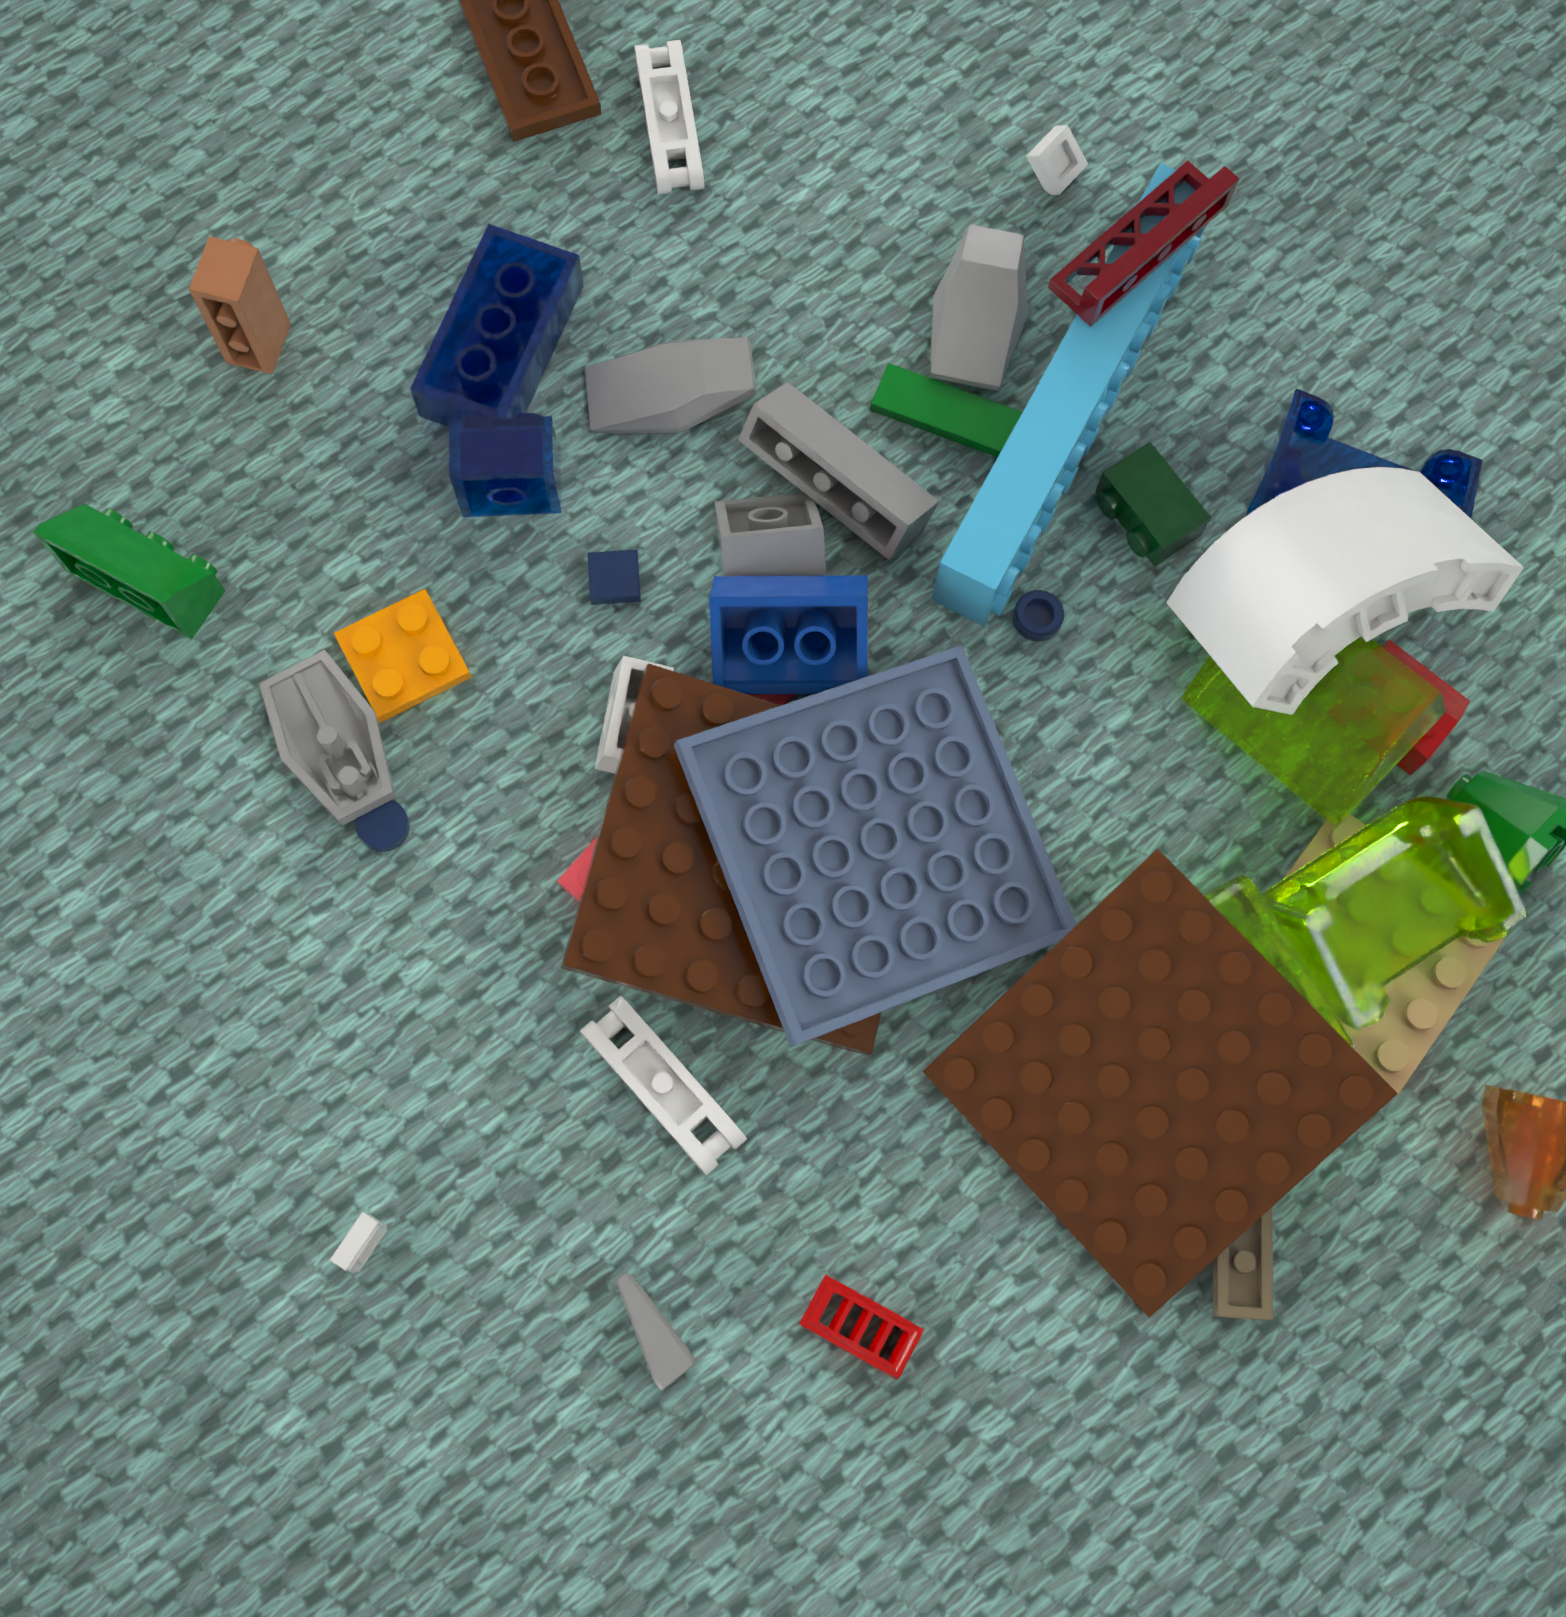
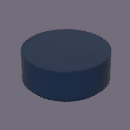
[1013,590,1064,642]
[355,800,410,852]

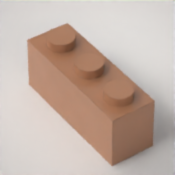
[189,236,291,374]

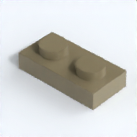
[1213,1208,1273,1321]

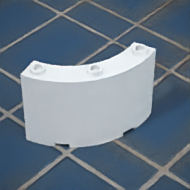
[1166,467,1524,715]

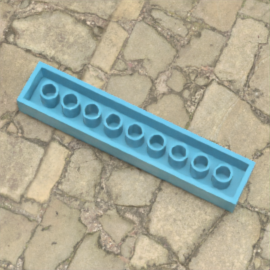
[931,163,1208,626]

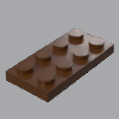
[458,0,602,142]

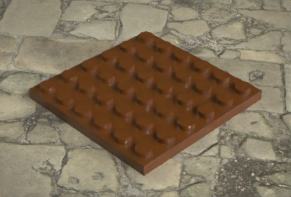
[561,663,882,1055]
[923,848,1398,1318]

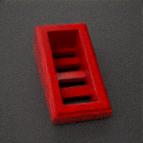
[799,1274,924,1380]

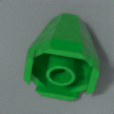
[1446,771,1566,900]

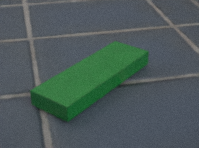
[870,363,1023,457]

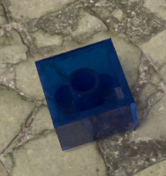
[449,413,562,518]

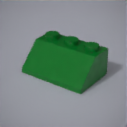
[33,504,225,640]

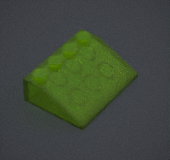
[1181,637,1446,828]

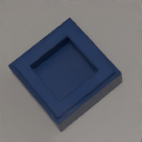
[587,549,641,605]

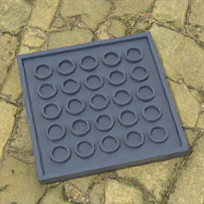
[674,645,1077,1047]

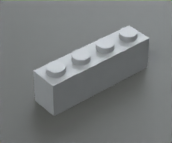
[738,382,939,561]

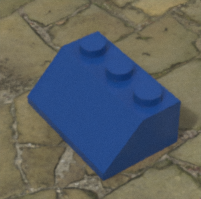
[709,575,868,694]

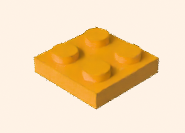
[334,589,472,723]

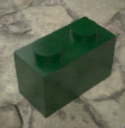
[1095,442,1211,567]

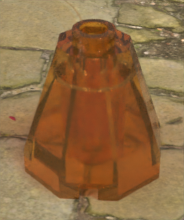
[1481,1084,1566,1220]

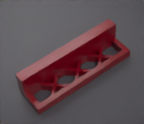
[1048,161,1239,327]

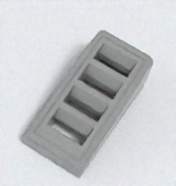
[617,1273,696,1392]

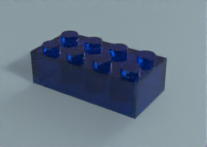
[410,224,584,449]

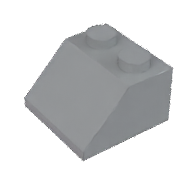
[715,493,826,576]

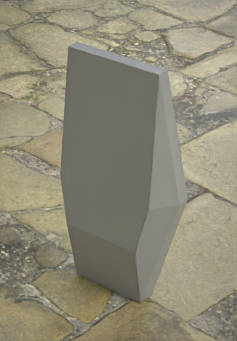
[930,224,1028,391]
[585,337,757,434]
[259,650,396,826]

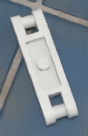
[634,40,704,195]
[580,996,747,1176]

